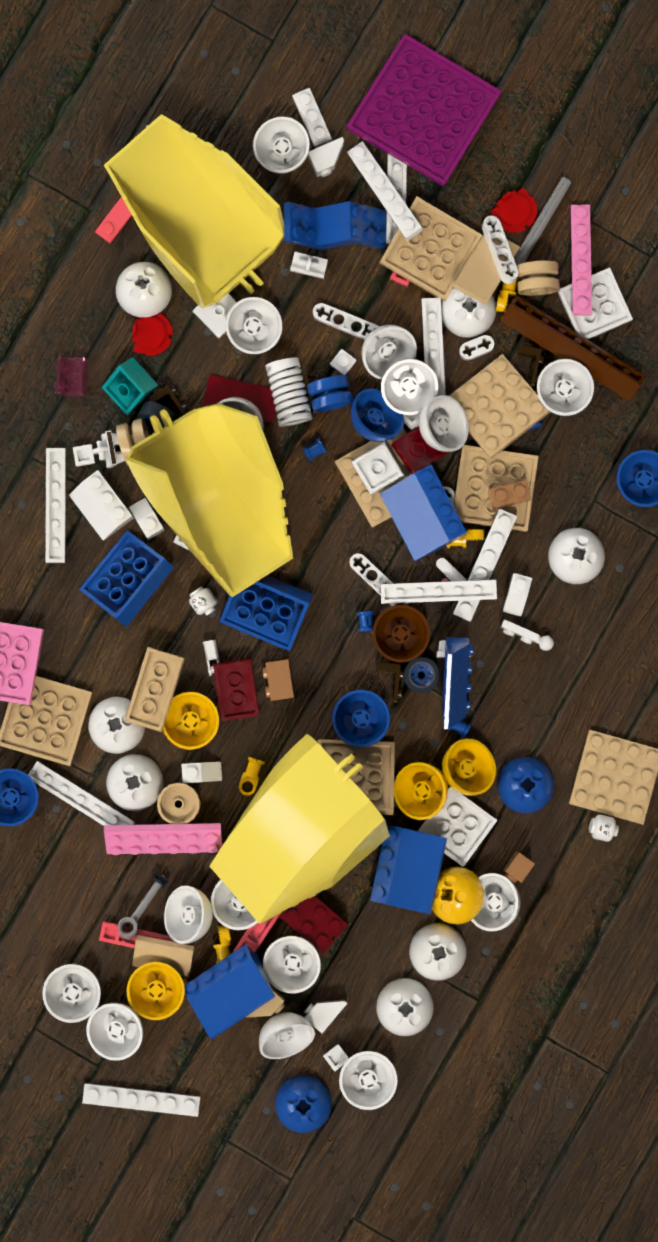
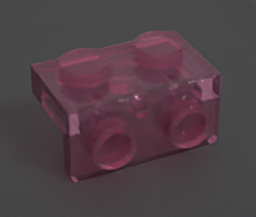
[55,356,87,397]

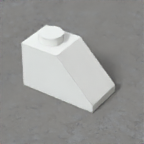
[308,137,344,177]
[129,498,165,540]
[503,573,532,617]
[182,762,222,783]
[304,1000,347,1033]

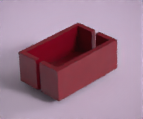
[279,895,348,954]

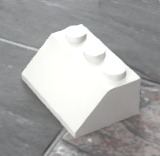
[69,470,134,541]

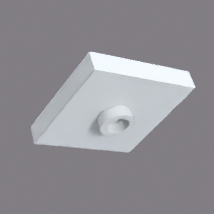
[193,294,237,339]
[351,442,404,495]

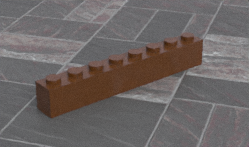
[501,295,646,401]

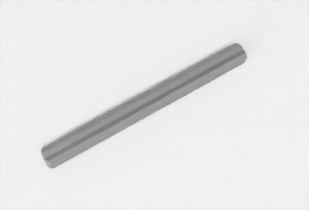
[507,177,571,276]

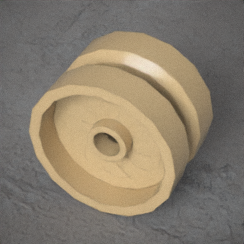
[517,261,560,296]
[116,418,150,466]
[157,783,201,824]

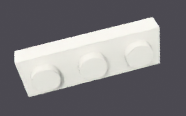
[292,88,332,148]

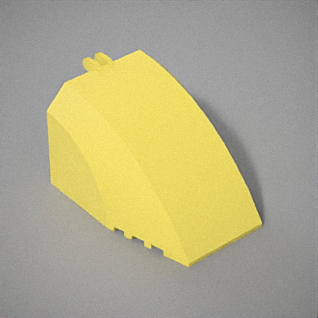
[104,114,284,309]
[126,404,293,597]
[210,734,390,924]

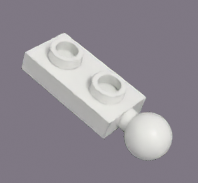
[500,619,554,651]

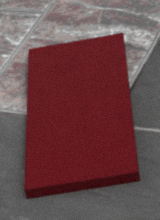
[202,375,276,424]

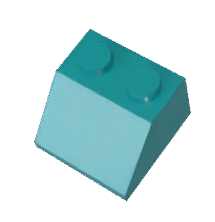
[102,357,158,415]

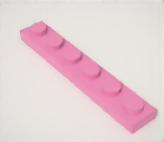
[571,205,592,316]

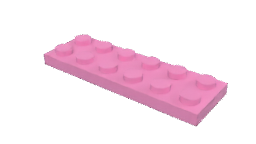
[104,823,222,855]

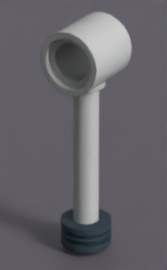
[118,873,169,940]

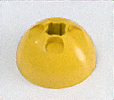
[163,692,219,750]
[442,739,496,796]
[394,762,448,820]
[432,867,484,924]
[127,962,185,1020]

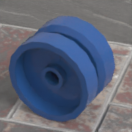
[307,375,353,413]

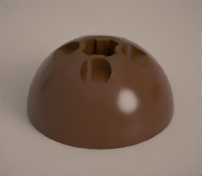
[373,605,430,662]

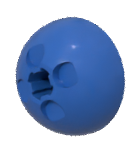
[350,389,404,442]
[617,450,658,507]
[332,690,390,747]
[497,757,554,814]
[0,769,39,826]
[275,1075,332,1133]

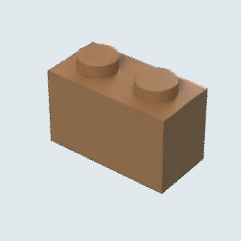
[488,480,531,510]
[262,659,294,701]
[503,852,535,883]

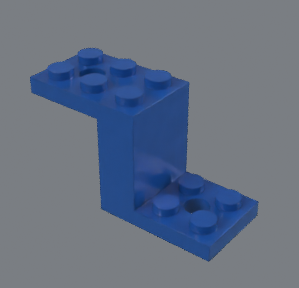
[284,201,387,250]

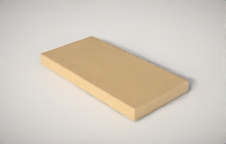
[453,232,520,305]
[125,647,185,732]

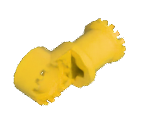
[496,275,519,312]
[447,530,484,548]
[239,757,265,796]
[213,925,231,964]

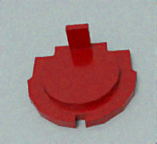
[490,187,537,233]
[132,313,173,356]

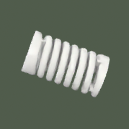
[265,357,313,427]

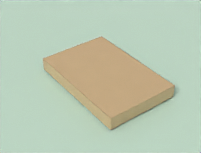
[132,935,194,977]

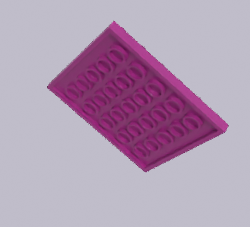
[346,34,502,187]

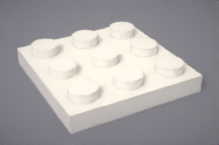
[558,268,633,340]
[418,787,497,867]

